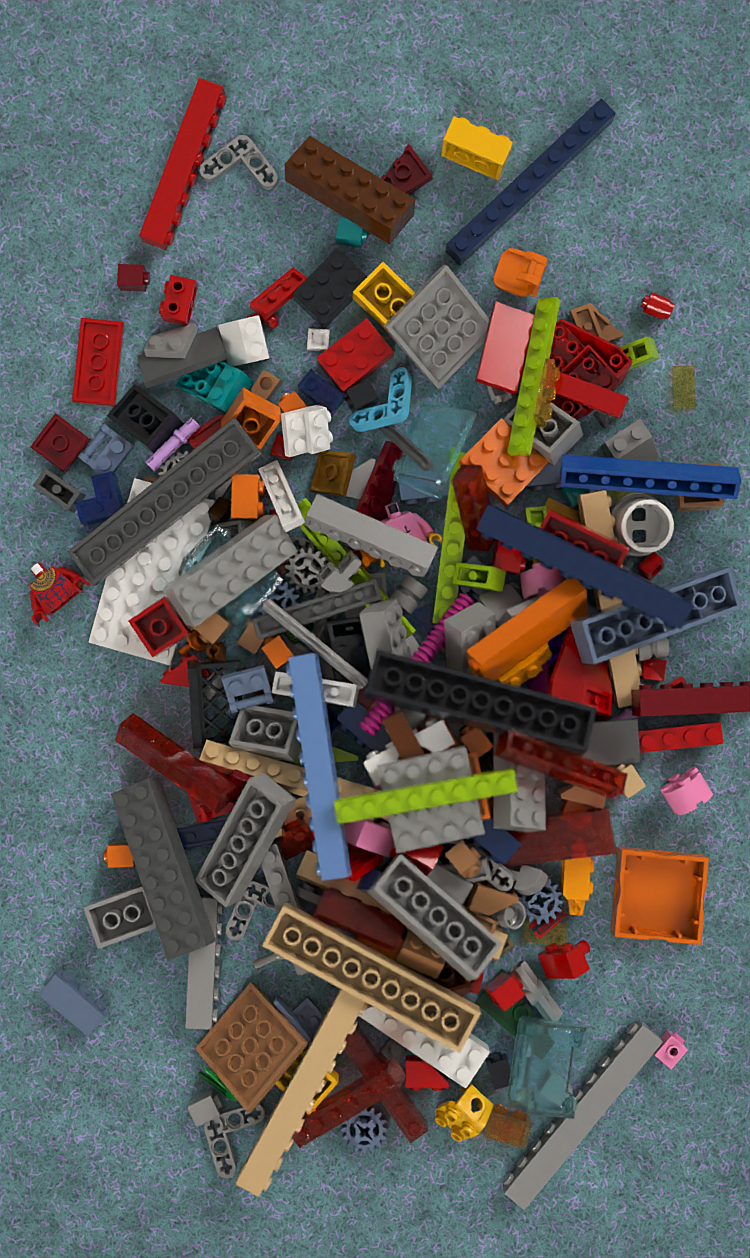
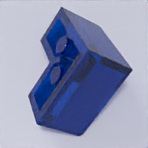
[75,471,124,526]

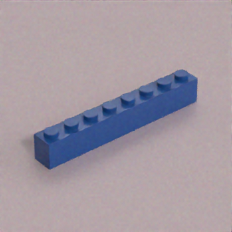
[560,454,742,500]

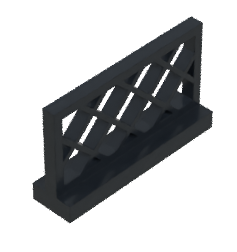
[187,660,242,749]

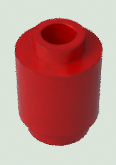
[641,292,674,320]

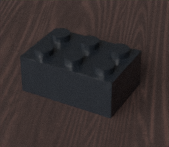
[293,248,367,329]

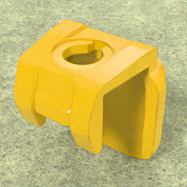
[435,1083,494,1142]

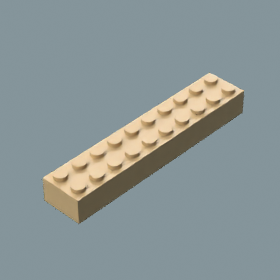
[262,901,481,1053]

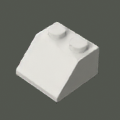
[218,315,270,366]

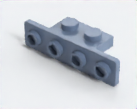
[273,995,335,1060]

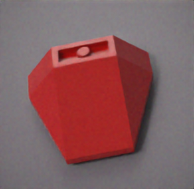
[548,318,633,420]
[548,626,612,721]

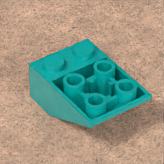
[175,361,254,414]

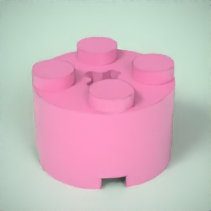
[520,563,564,601]
[660,766,713,815]

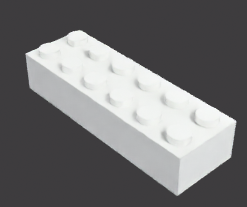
[358,1004,490,1088]

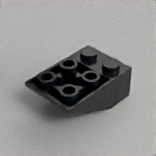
[324,617,371,687]

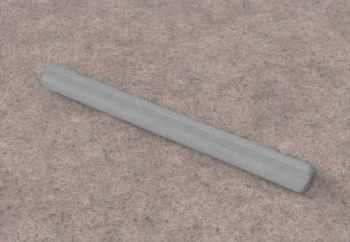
[262,599,368,689]

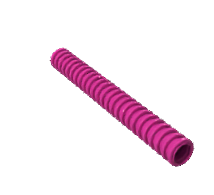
[359,593,475,736]

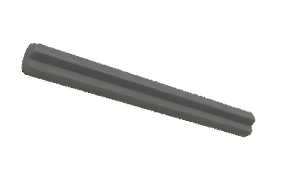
[375,416,434,471]

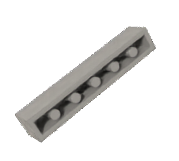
[304,494,438,577]
[185,894,223,1030]

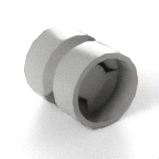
[389,574,428,614]
[636,637,669,661]
[485,901,526,930]

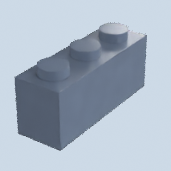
[39,970,109,1036]

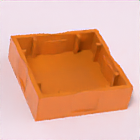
[610,846,709,945]

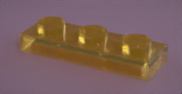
[534,359,560,428]

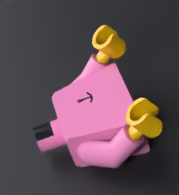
[380,502,442,568]

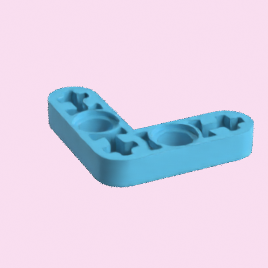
[349,367,412,432]

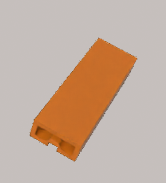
[467,577,588,681]

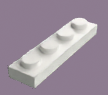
[258,460,305,532]
[271,672,360,707]

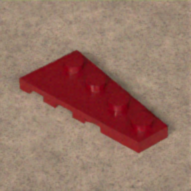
[355,441,403,521]

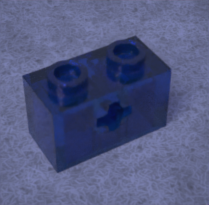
[297,369,345,417]

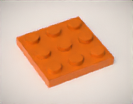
[458,418,549,507]

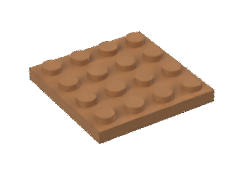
[195,982,309,1112]

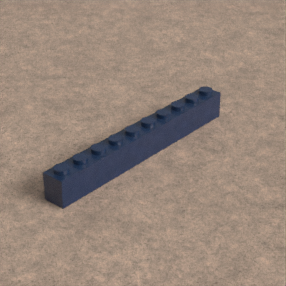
[445,98,616,266]
[477,504,694,630]
[336,702,522,865]

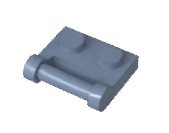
[77,423,134,480]
[222,665,274,714]

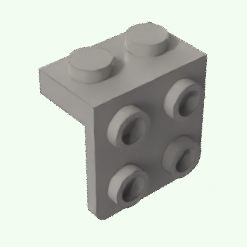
[478,584,540,627]

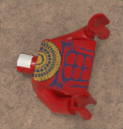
[30,562,90,627]

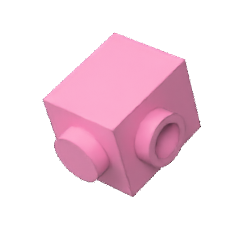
[654,1030,688,1069]

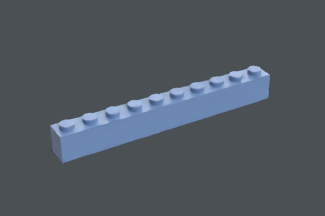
[286,653,352,881]

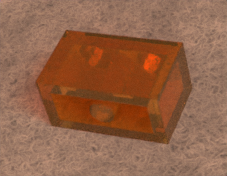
[482,1104,532,1149]

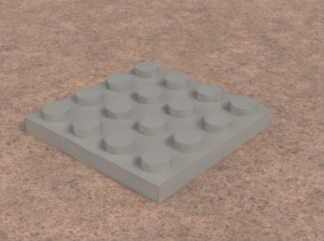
[383,264,490,389]
[377,746,485,853]

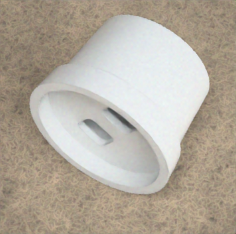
[609,493,674,557]

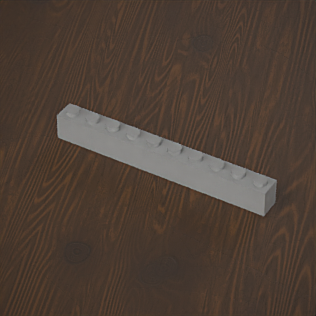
[502,1020,663,1210]

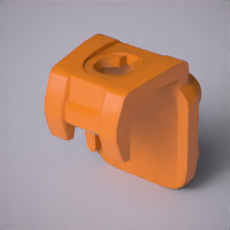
[493,248,548,297]

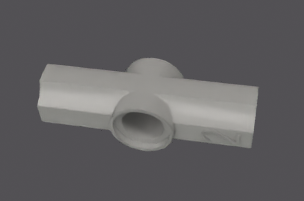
[509,959,563,1024]

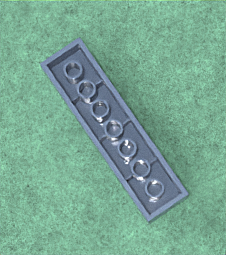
[570,567,742,664]

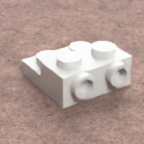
[281,405,333,457]

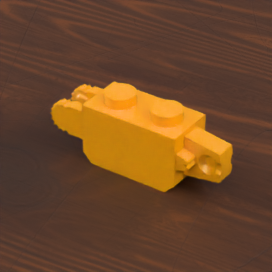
[495,643,552,687]
[560,837,594,916]

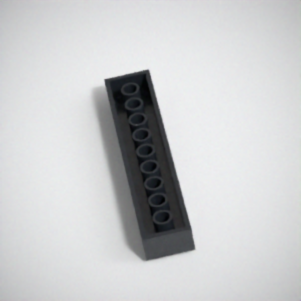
[364,649,597,756]

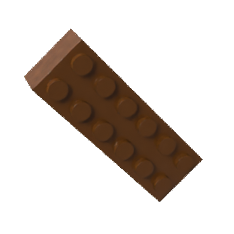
[284,136,415,245]

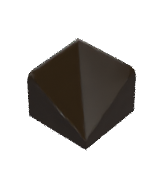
[208,497,231,525]

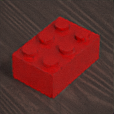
[316,318,393,396]

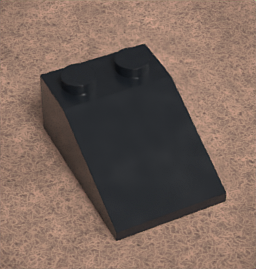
[107,384,184,454]

